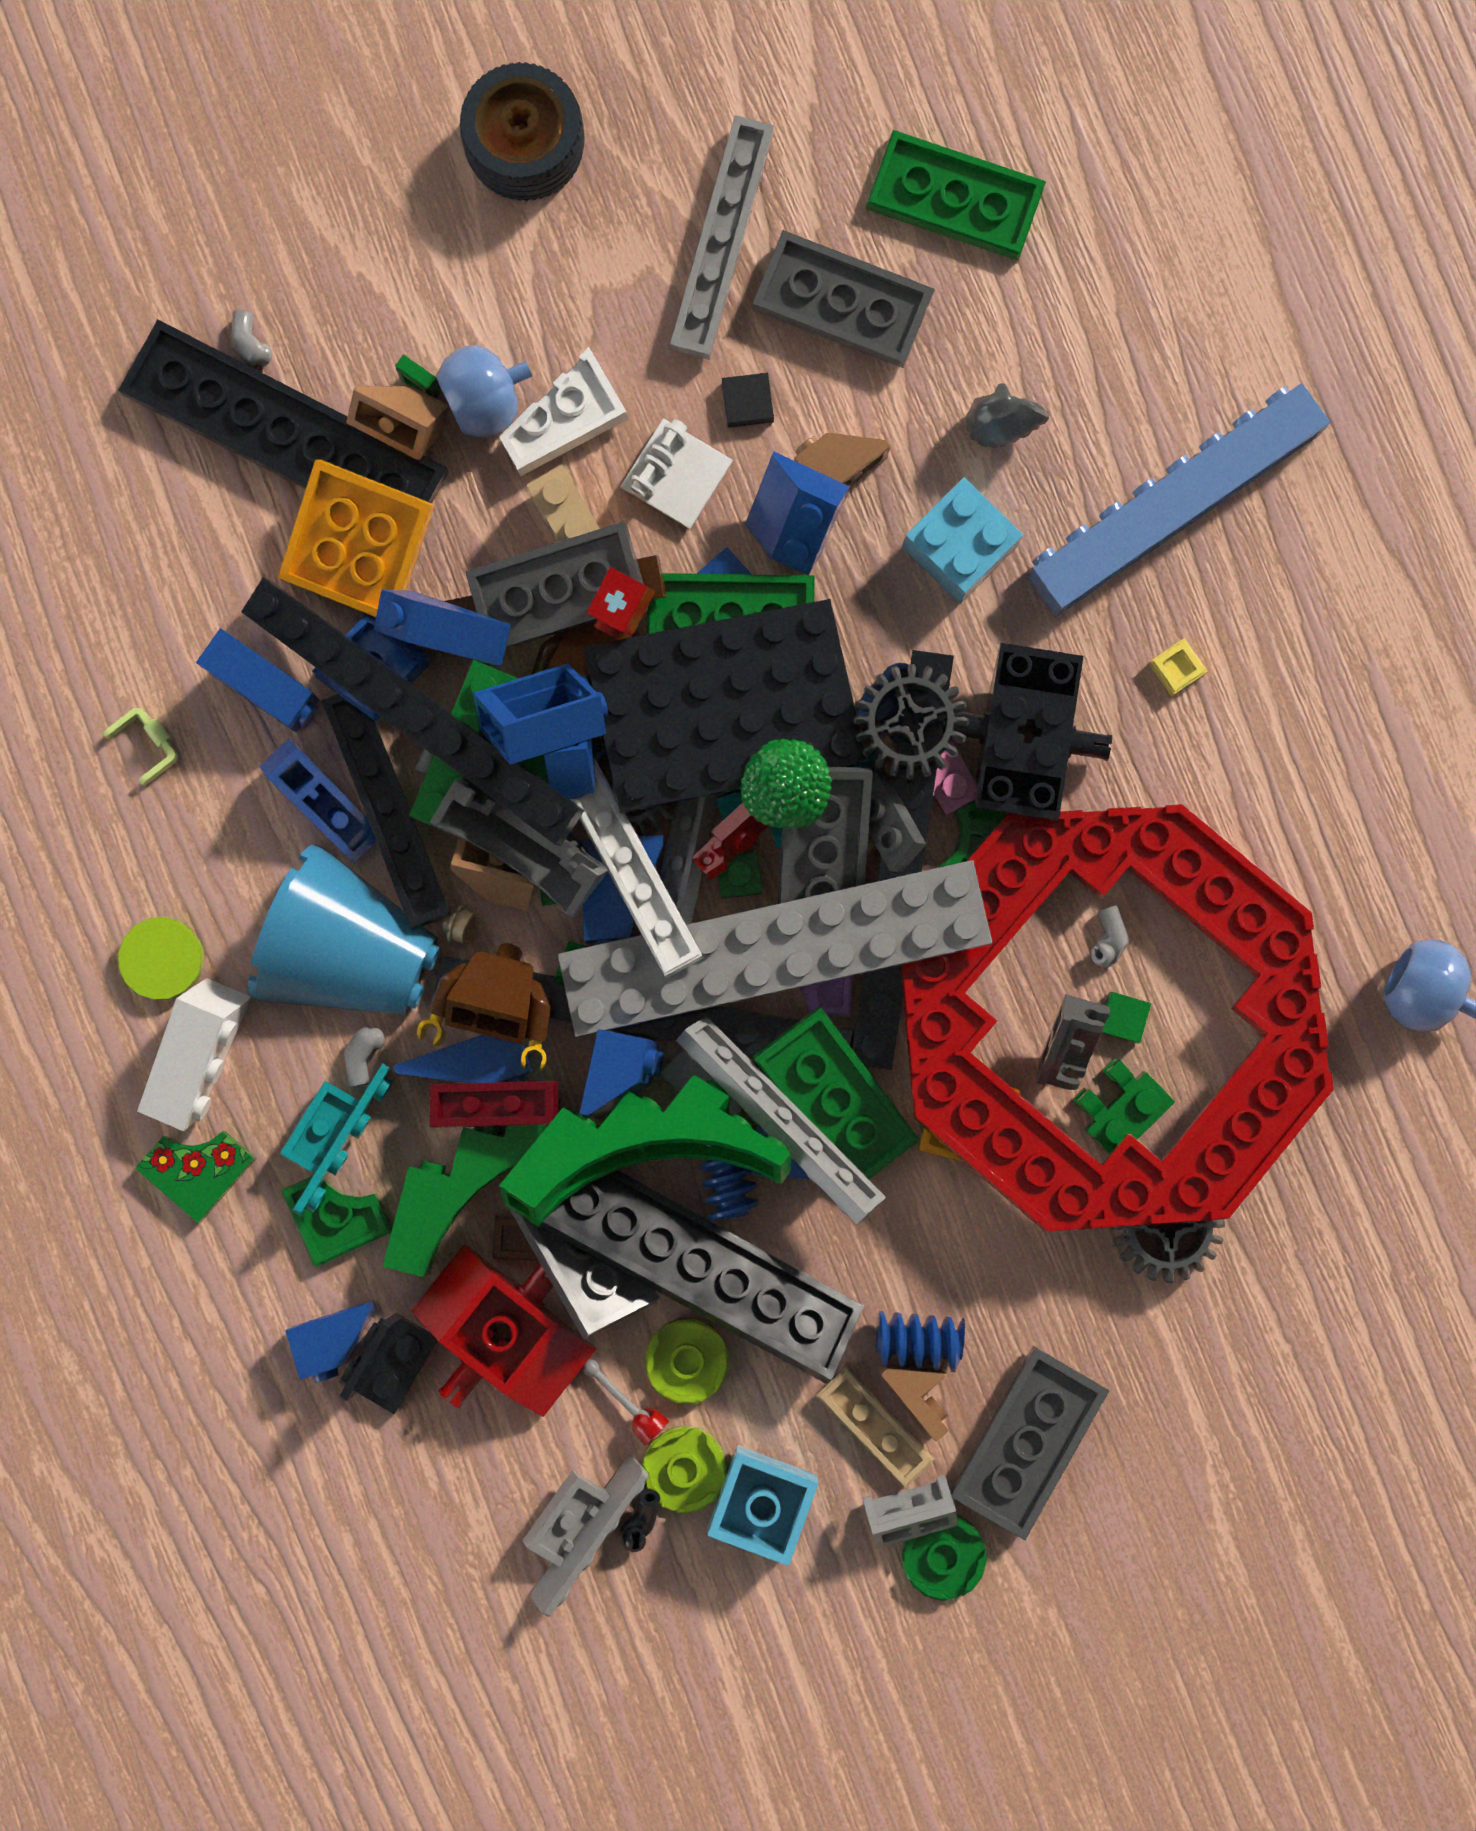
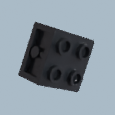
[339,1313,438,1414]

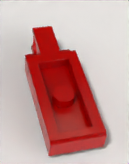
[691,802,769,880]

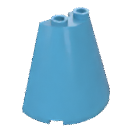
[248,844,440,1015]

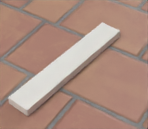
[570,758,703,978]

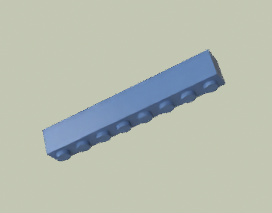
[1028,383,1331,617]

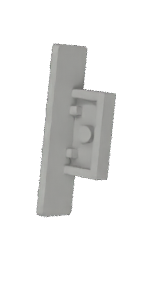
[522,1455,649,1617]

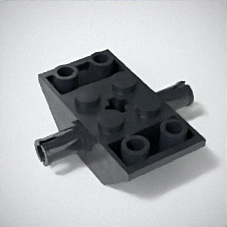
[942,643,1112,821]

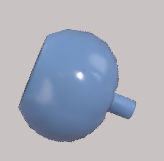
[436,345,532,438]
[1383,939,1476,1033]

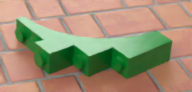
[499,1075,791,1226]
[382,1098,600,1277]

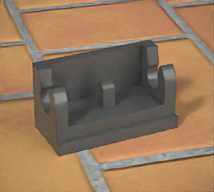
[1037,994,1110,1090]

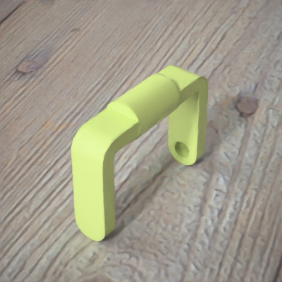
[103,708,179,786]

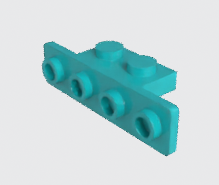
[280,1063,393,1217]

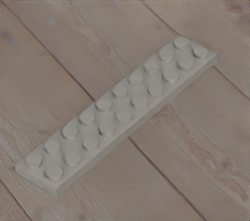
[558,860,992,1038]

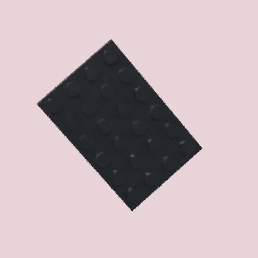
[583,599,867,814]

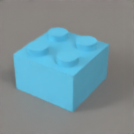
[902,477,1023,604]
[707,1445,819,1566]

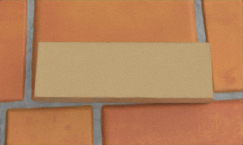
[815,1365,935,1489]

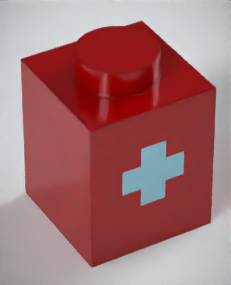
[586,567,656,638]

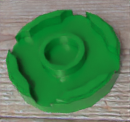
[901,1515,987,1601]

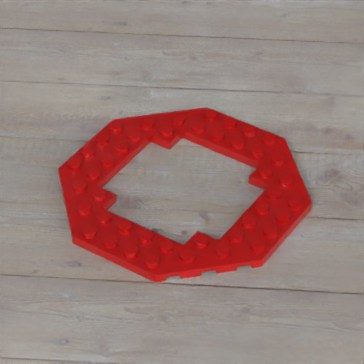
[900,804,1334,1232]

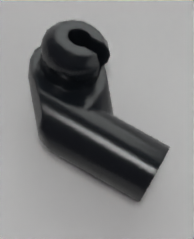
[619,1489,660,1552]

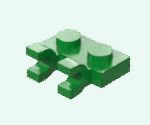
[1071,1059,1175,1155]

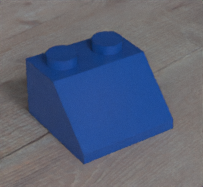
[745,451,850,575]
[580,1029,664,1117]

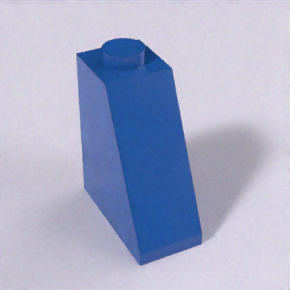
[196,628,320,733]
[579,835,664,946]

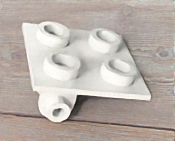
[620,418,733,529]

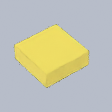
[1148,638,1208,697]

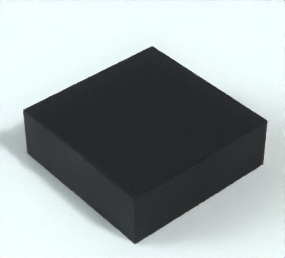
[722,372,774,428]

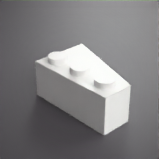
[137,978,252,1131]

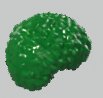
[741,739,832,829]

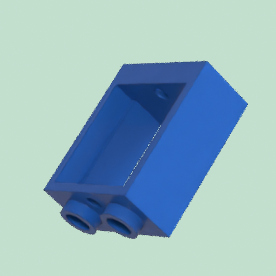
[473,663,608,765]

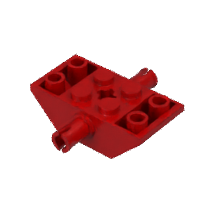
[411,1243,597,1417]

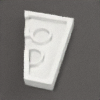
[499,347,628,477]

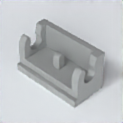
[862,1475,958,1549]

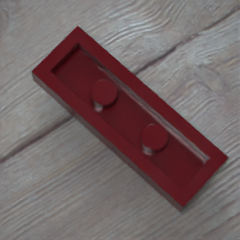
[430,1081,558,1128]

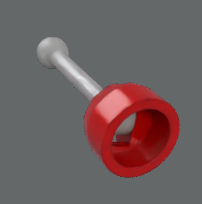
[583,1360,670,1446]

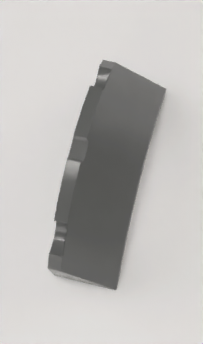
[430,777,608,918]

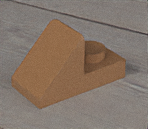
[878,1364,948,1442]

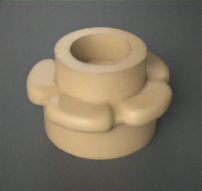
[443,904,479,944]

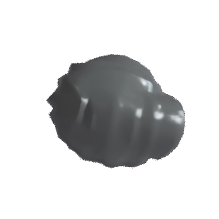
[966,383,1050,449]

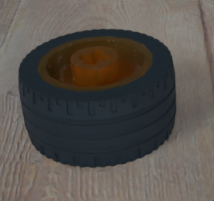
[460,62,585,201]

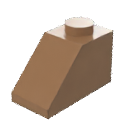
[346,386,449,461]
[794,433,890,486]
[450,838,535,912]

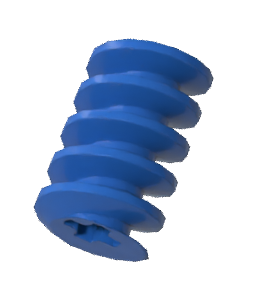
[700,1160,759,1221]
[875,1311,965,1372]

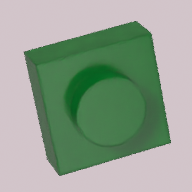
[718,851,762,899]

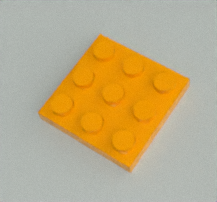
[278,460,435,617]

